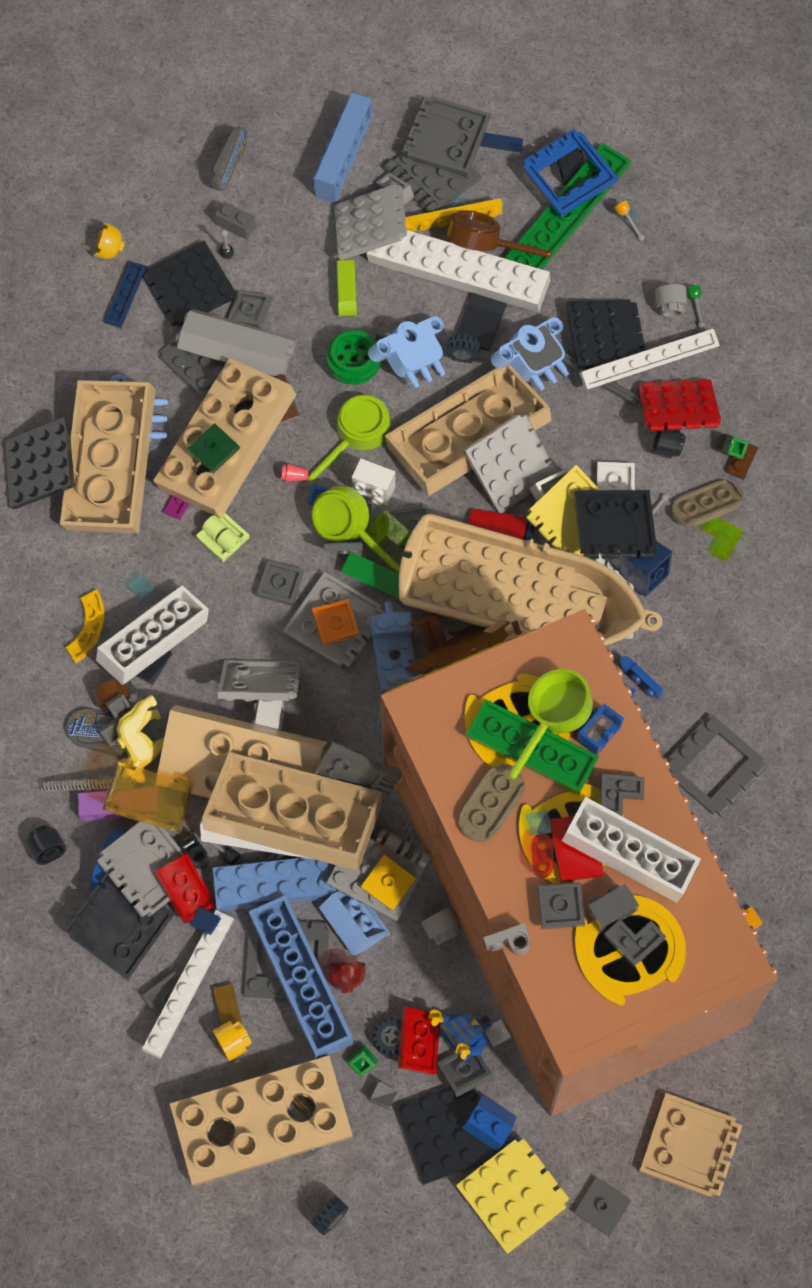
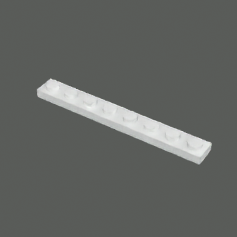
[580,329,720,391]
[142,910,234,1059]

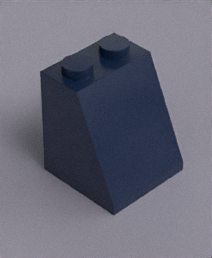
[611,541,672,597]

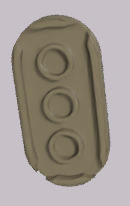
[672,480,743,527]
[459,764,525,842]

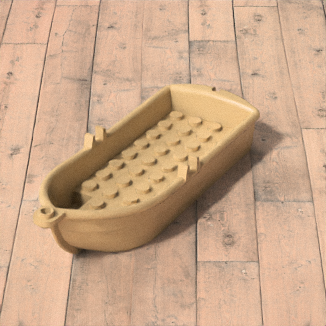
[398,514,663,646]

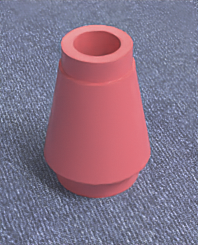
[281,463,308,482]

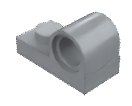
[376,172,414,205]
[483,923,530,956]

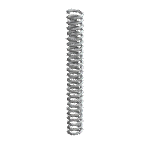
[40,777,136,792]

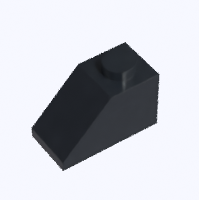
[557,148,583,185]

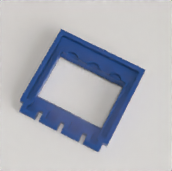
[522,129,619,218]

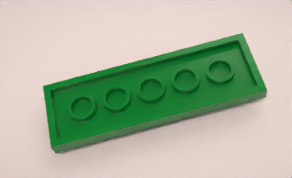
[466,699,599,795]

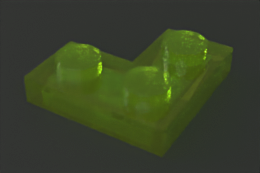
[366,509,412,547]
[702,517,744,563]

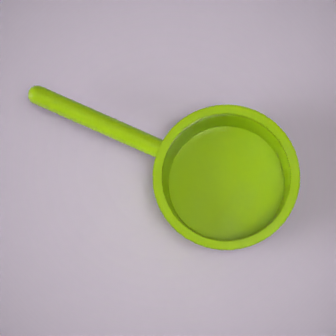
[307,395,391,482]
[312,486,400,574]
[509,669,593,779]

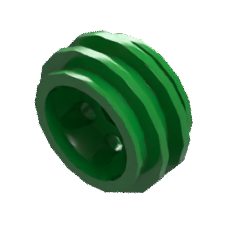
[326,330,381,385]

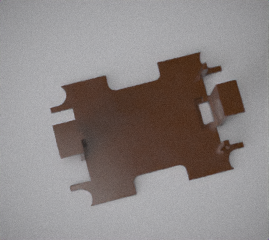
[405,612,525,673]

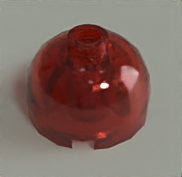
[325,961,366,993]

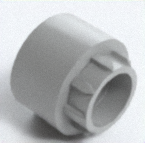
[655,284,688,317]
[421,907,460,945]

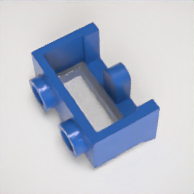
[577,703,624,755]

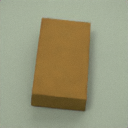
[213,983,242,1025]

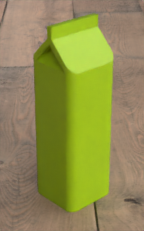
[336,260,357,317]

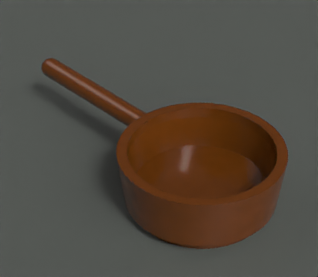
[446,210,552,257]

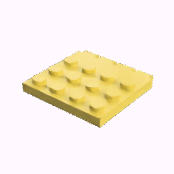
[526,465,600,556]
[456,1138,570,1254]

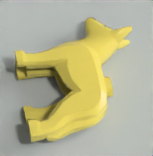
[116,695,165,785]

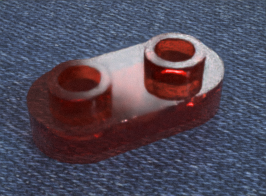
[531,834,554,878]

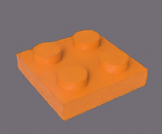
[312,599,359,646]

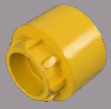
[212,1021,252,1061]

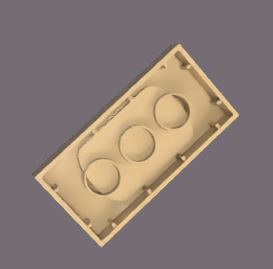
[385,364,551,496]
[60,380,156,534]

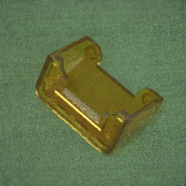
[103,758,194,832]

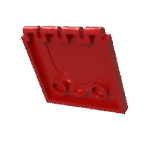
[638,379,721,431]

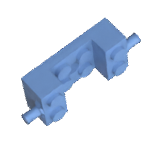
[369,601,420,695]

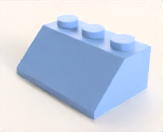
[319,891,390,956]

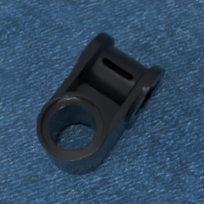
[175,831,209,869]

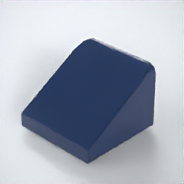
[190,908,221,935]

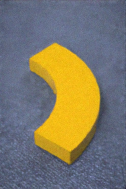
[66,589,105,664]

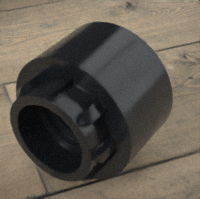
[652,427,686,459]
[27,825,67,865]

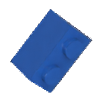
[462,1094,517,1151]

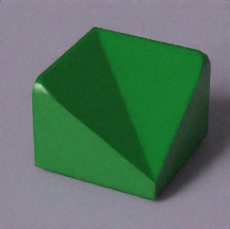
[722,434,749,459]
[347,1044,377,1077]

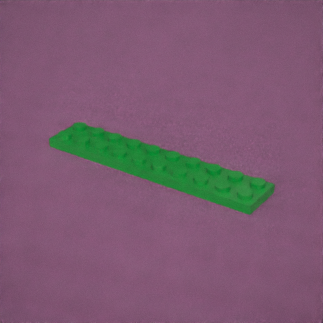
[504,143,631,270]

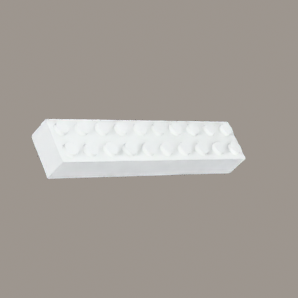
[367,230,550,313]

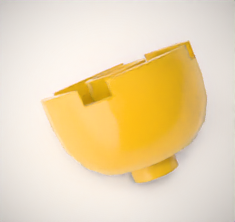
[93,222,125,260]

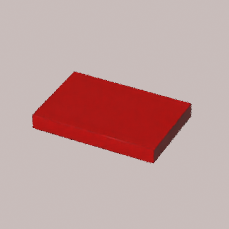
[469,509,527,540]
[549,816,604,883]
[154,853,216,924]
[398,1007,440,1075]

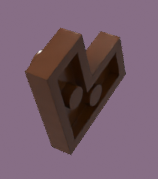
[717,433,759,480]

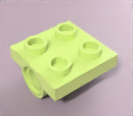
[196,513,250,562]

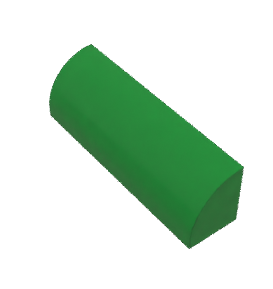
[341,552,399,599]

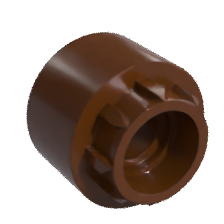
[93,679,131,714]

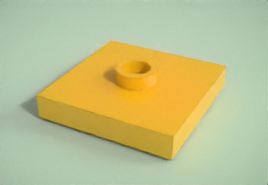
[360,855,416,911]

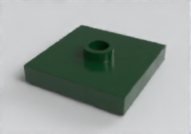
[188,423,240,474]

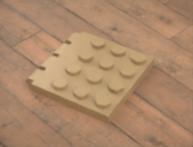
[639,1093,742,1198]

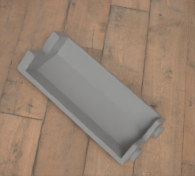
[176,309,297,377]

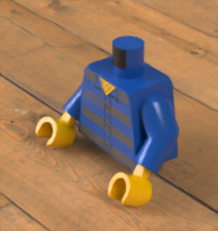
[428,1009,492,1062]

